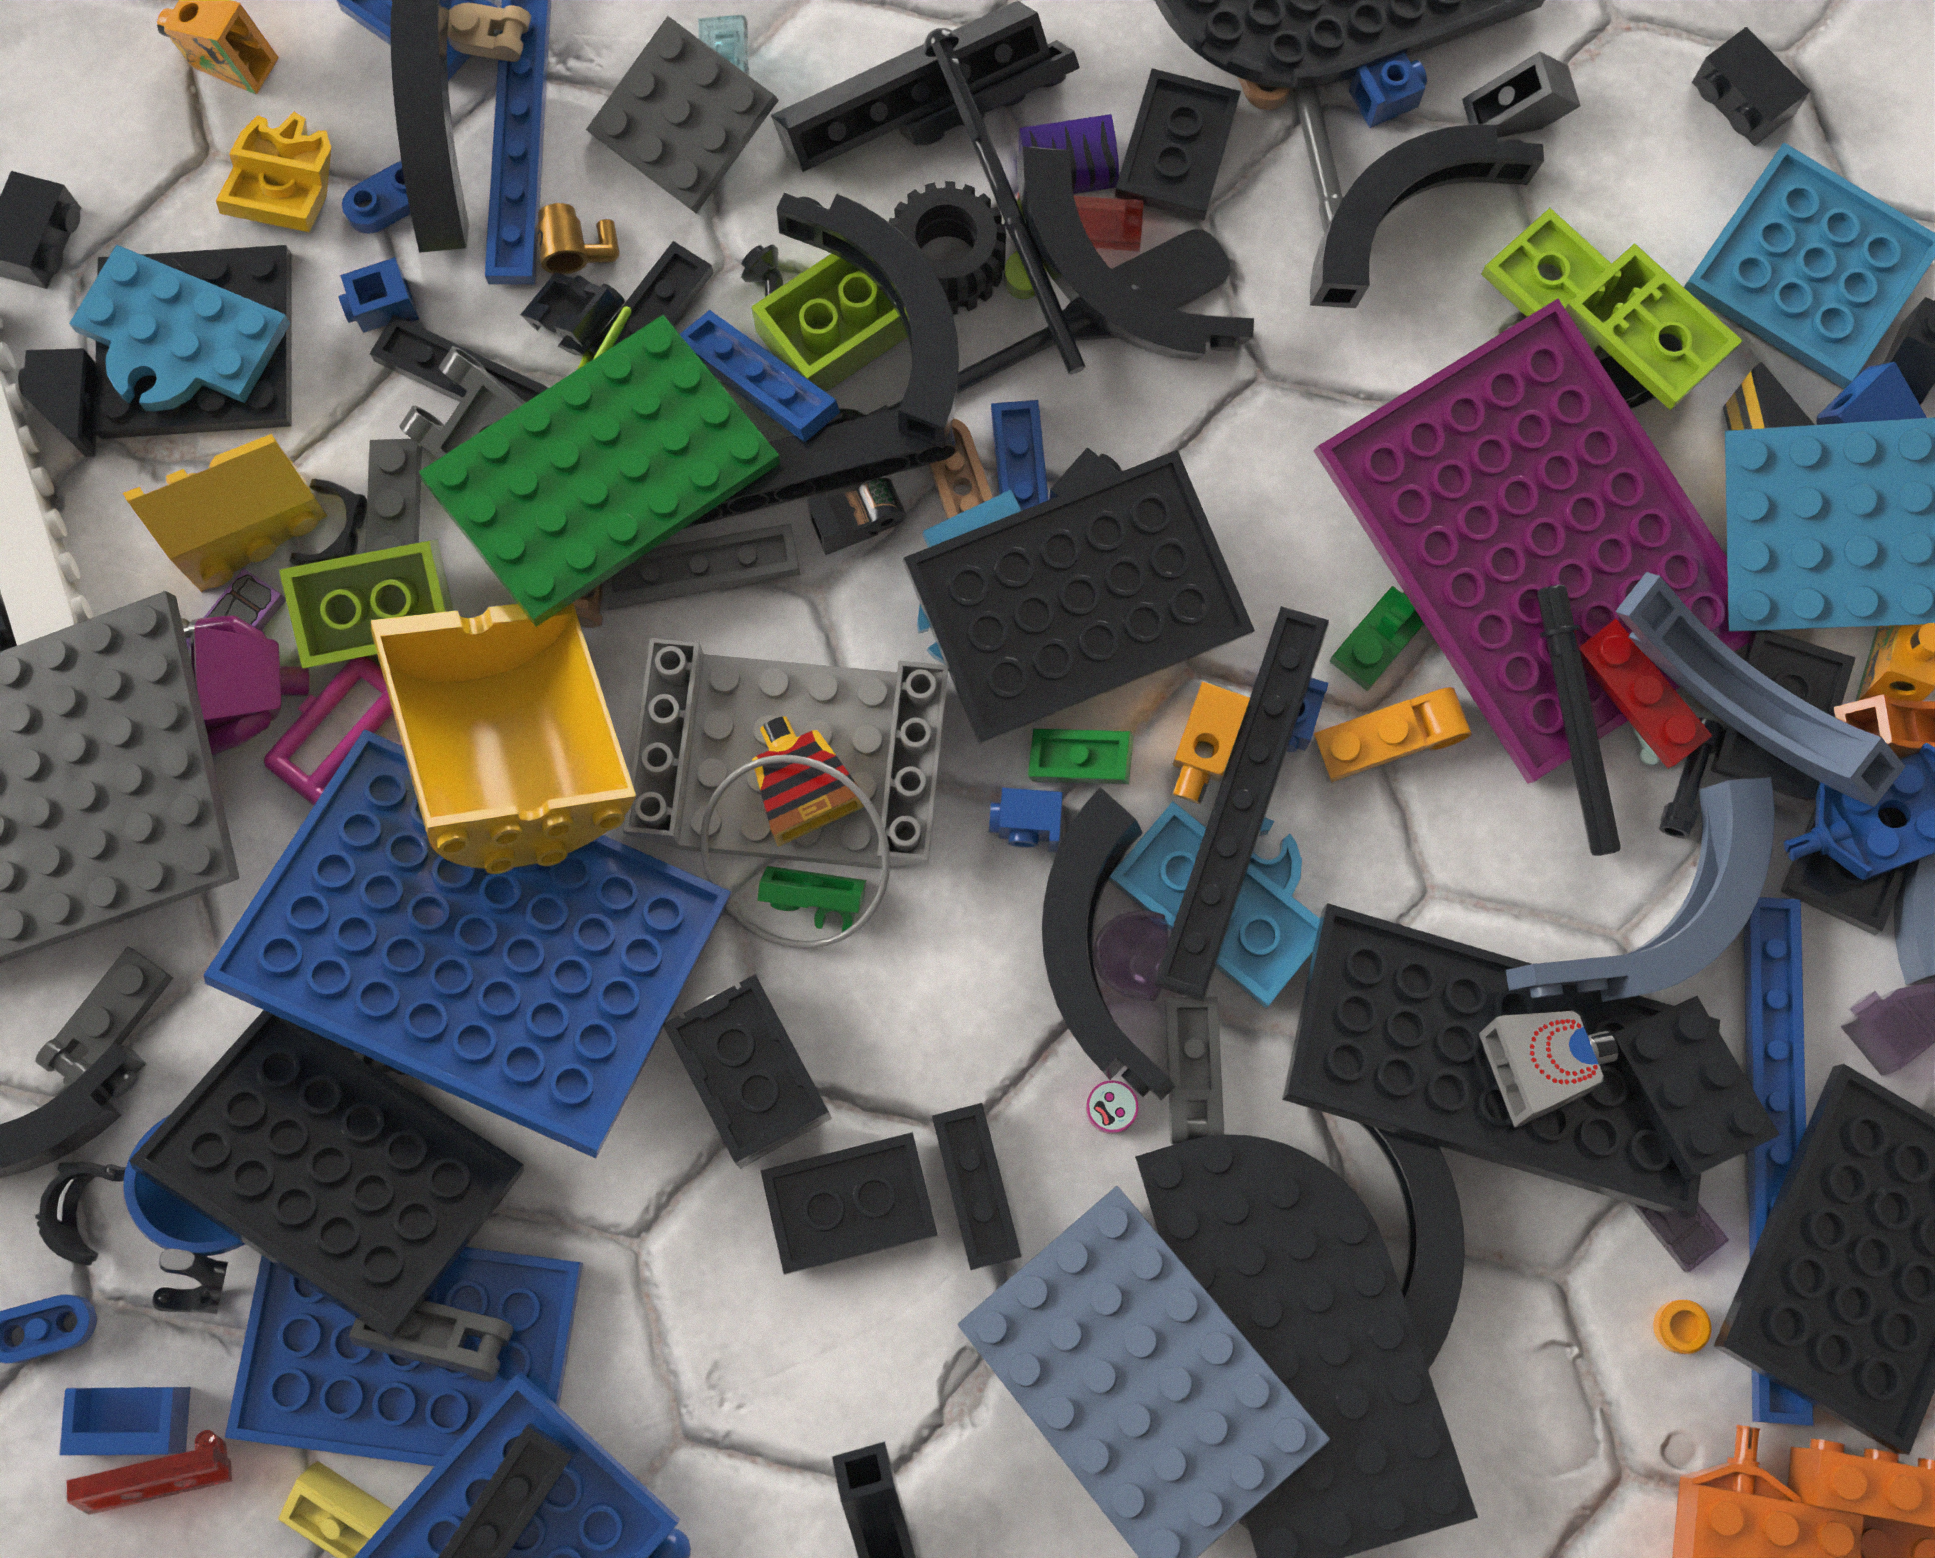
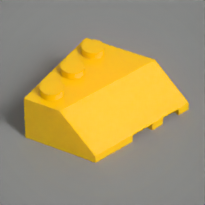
[122,434,327,592]

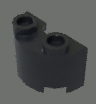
[520,272,625,356]

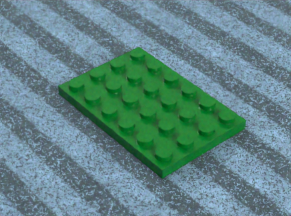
[419,315,780,627]

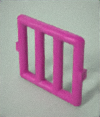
[264,656,402,806]

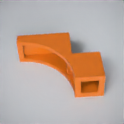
[1834,694,1935,758]

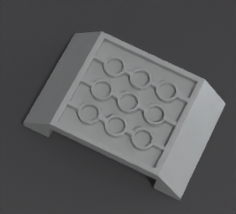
[623,637,948,869]

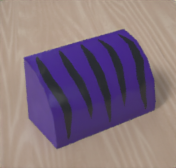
[1018,114,1119,194]

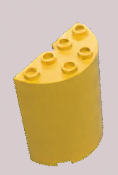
[371,603,636,874]

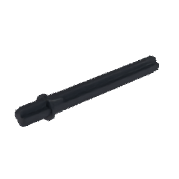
[1537,585,1621,856]

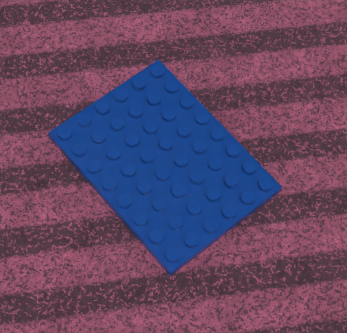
[204,729,731,1159]

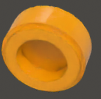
[1653,1300,1712,1354]

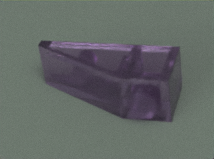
[1840,982,1935,1076]

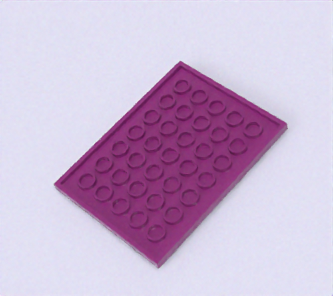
[1313,298,1753,784]

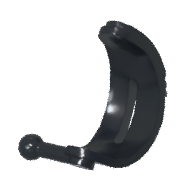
[35,1162,126,1265]

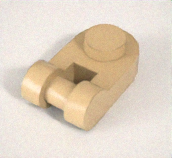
[447,3,531,62]

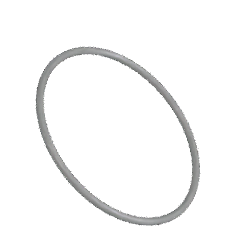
[700,755,890,948]

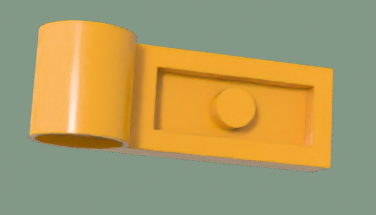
[1314,687,1472,783]

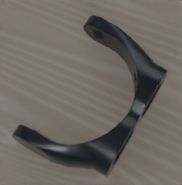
[289,479,367,566]
[152,1248,228,1314]

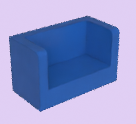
[59,1387,191,1456]

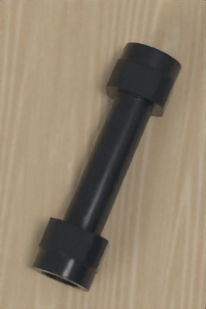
[1659,718,1723,839]

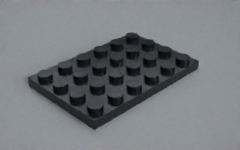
[903,450,1255,744]
[129,1010,524,1341]
[1713,1064,1935,1455]

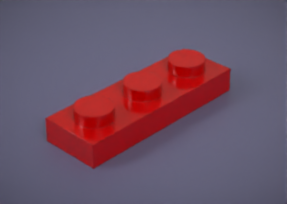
[1579,619,1712,769]

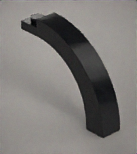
[390,0,469,253]
[1310,124,1544,308]
[1017,147,1254,360]
[776,193,959,449]
[1042,787,1175,1101]
[0,1043,146,1178]
[1358,1122,1465,1370]
[832,1441,918,1558]

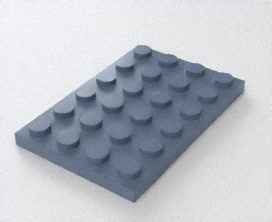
[957,1186,1331,1558]

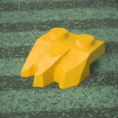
[215,112,331,232]

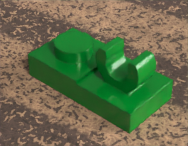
[1329,586,1424,692]
[1028,728,1134,785]
[757,866,866,932]

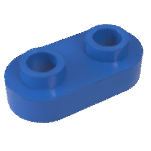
[342,161,411,234]
[0,1294,97,1364]

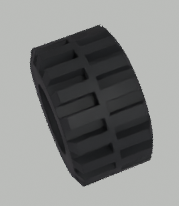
[889,181,1006,315]

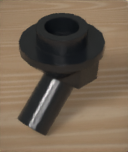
[741,245,783,297]

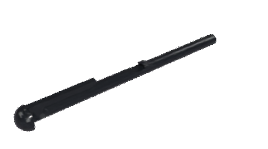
[924,28,1086,375]

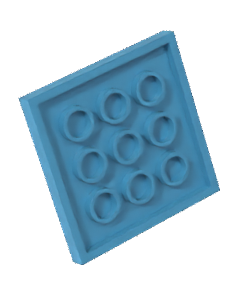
[1684,142,1935,389]
[1725,417,1935,631]

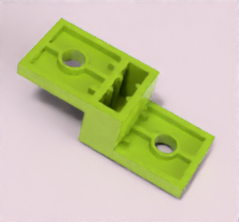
[1481,208,1742,410]

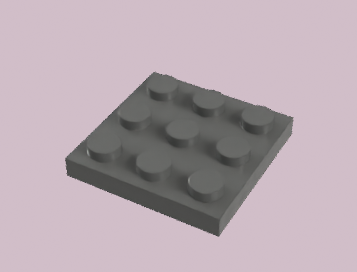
[586,16,779,214]

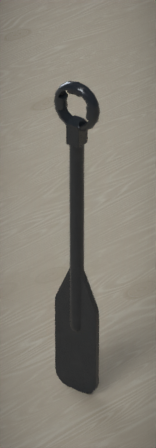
[823,229,1230,428]

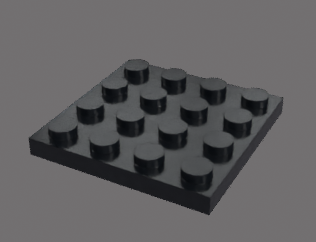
[94,245,292,439]

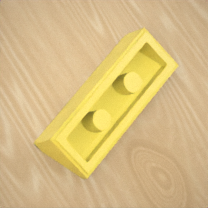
[278,1461,395,1558]

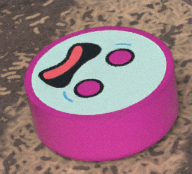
[1086,1080,1138,1134]

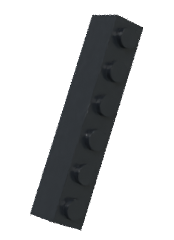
[771,1,1051,172]

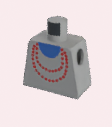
[1479,1011,1618,1128]

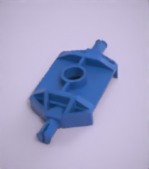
[1783,743,1935,880]

